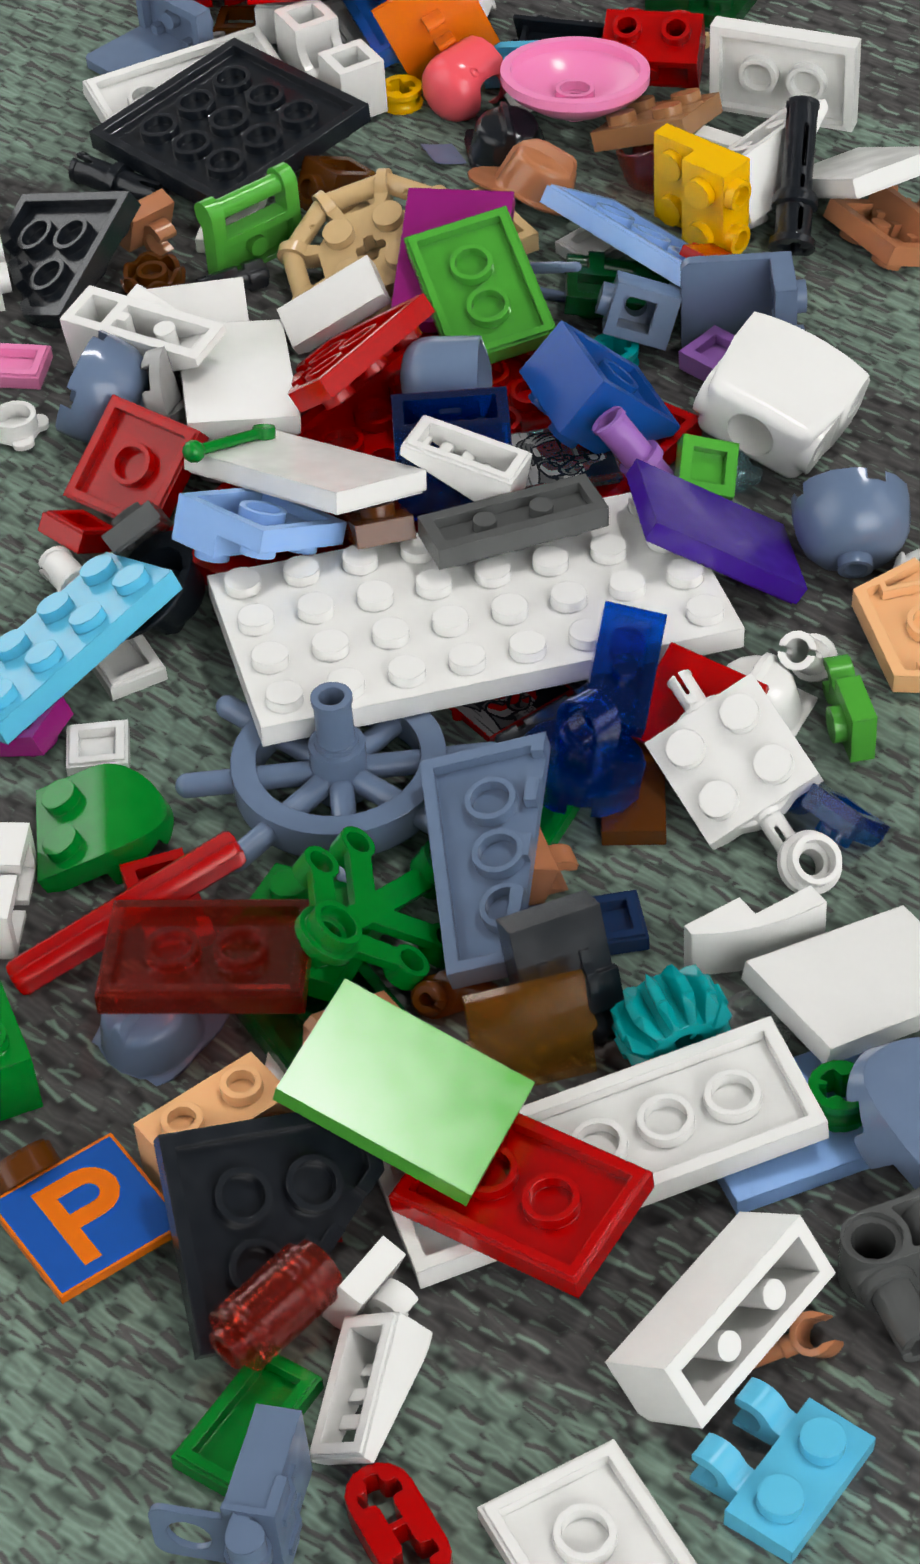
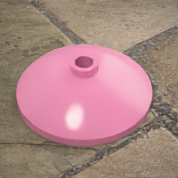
[500,36,650,122]

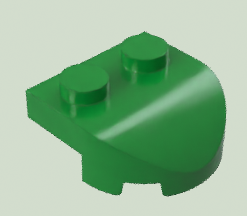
[36,764,174,893]

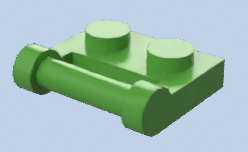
[194,162,302,275]

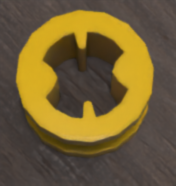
[385,74,424,115]

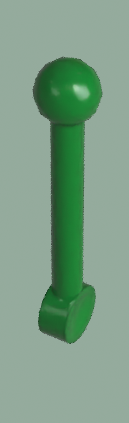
[182,424,276,463]

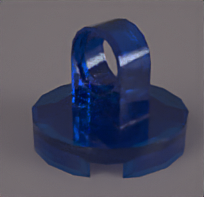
[524,689,646,817]

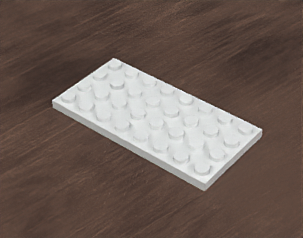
[207,492,745,747]

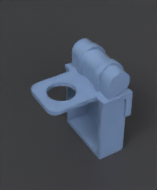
[148,1403,313,1564]

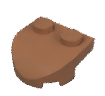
[823,185,920,271]

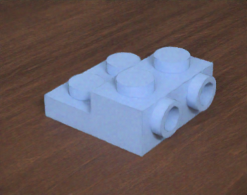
[171,488,347,563]

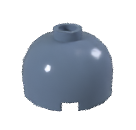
[55,330,150,443]
[791,467,911,578]

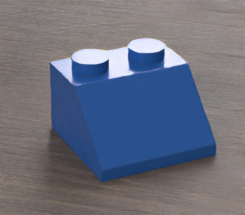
[519,320,681,454]

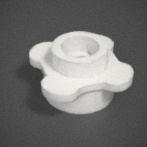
[0,400,49,451]

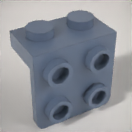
[86,0,214,75]
[680,251,807,348]

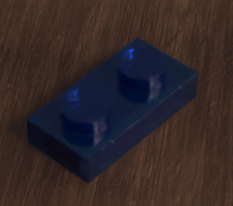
[579,601,667,738]

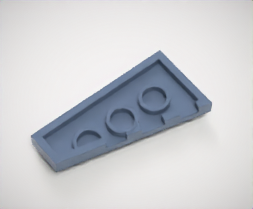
[419,731,551,989]

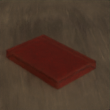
[94,899,312,1014]

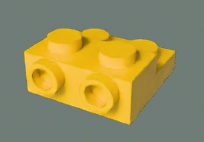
[654,123,752,254]

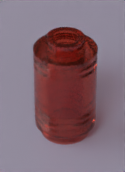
[209,1239,343,1371]

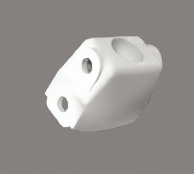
[693,311,870,478]

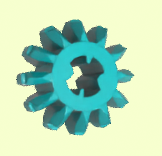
[610,964,732,1066]

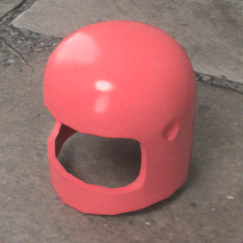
[421,35,506,122]

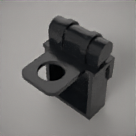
[495,890,624,1062]

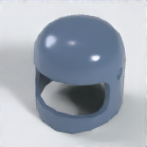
[400,335,493,417]

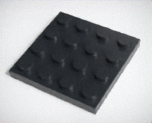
[89,37,371,220]

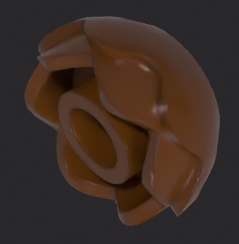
[120,251,186,294]

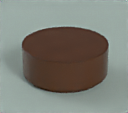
[0,1138,61,1195]

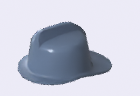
[92,974,230,1086]

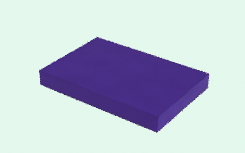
[626,458,808,604]

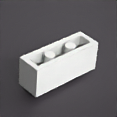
[605,1211,836,1429]

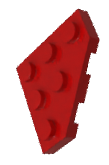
[288,293,435,413]

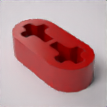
[344,1462,453,1564]

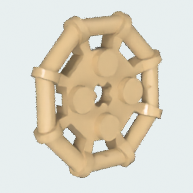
[277,168,447,329]

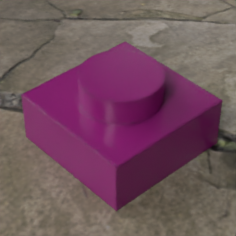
[0,696,74,757]

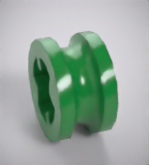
[808,1060,862,1132]

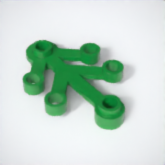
[292,826,445,991]

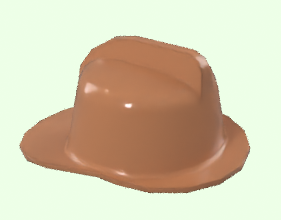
[467,138,577,216]

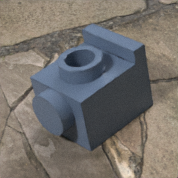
[595,270,682,351]

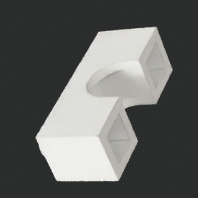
[273,0,388,117]

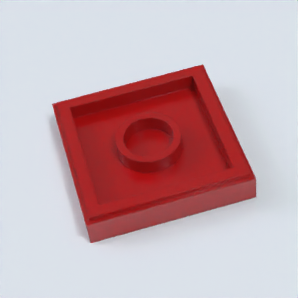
[63,394,209,519]

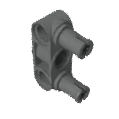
[837,1187,920,1362]

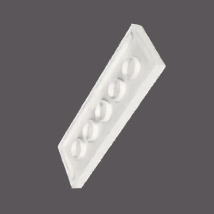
[378,1016,829,1289]

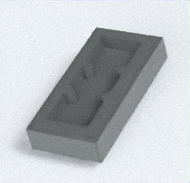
[101,500,173,558]

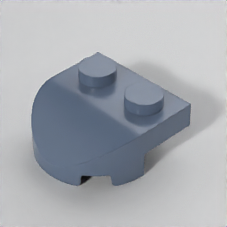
[846,1037,920,1189]

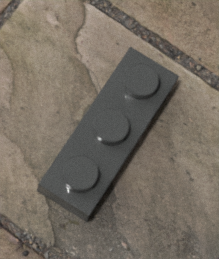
[417,474,609,570]

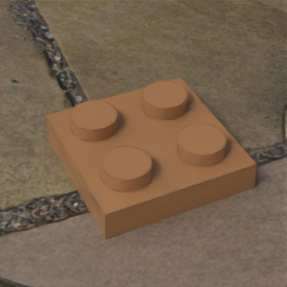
[590,88,723,152]

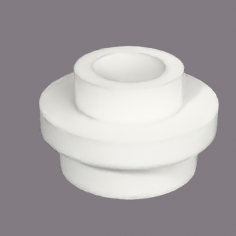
[777,830,842,894]

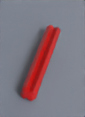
[6,831,247,995]

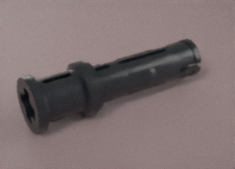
[768,95,820,256]

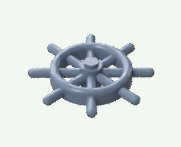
[175,682,496,883]

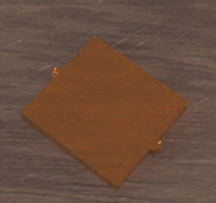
[462,969,598,1087]

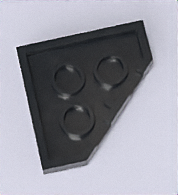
[0,191,141,329]
[153,1112,385,1360]

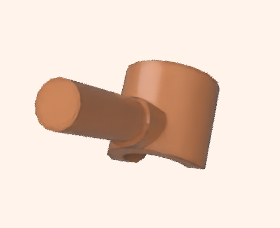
[753,1311,844,1370]

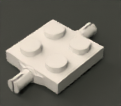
[644,669,824,855]

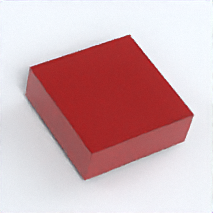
[38,509,113,554]

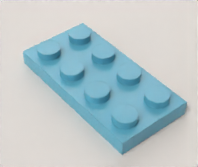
[0,552,183,745]

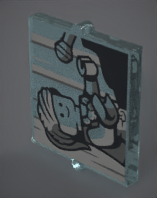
[505,428,623,489]

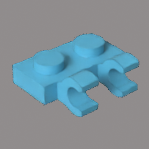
[690,1377,876,1564]

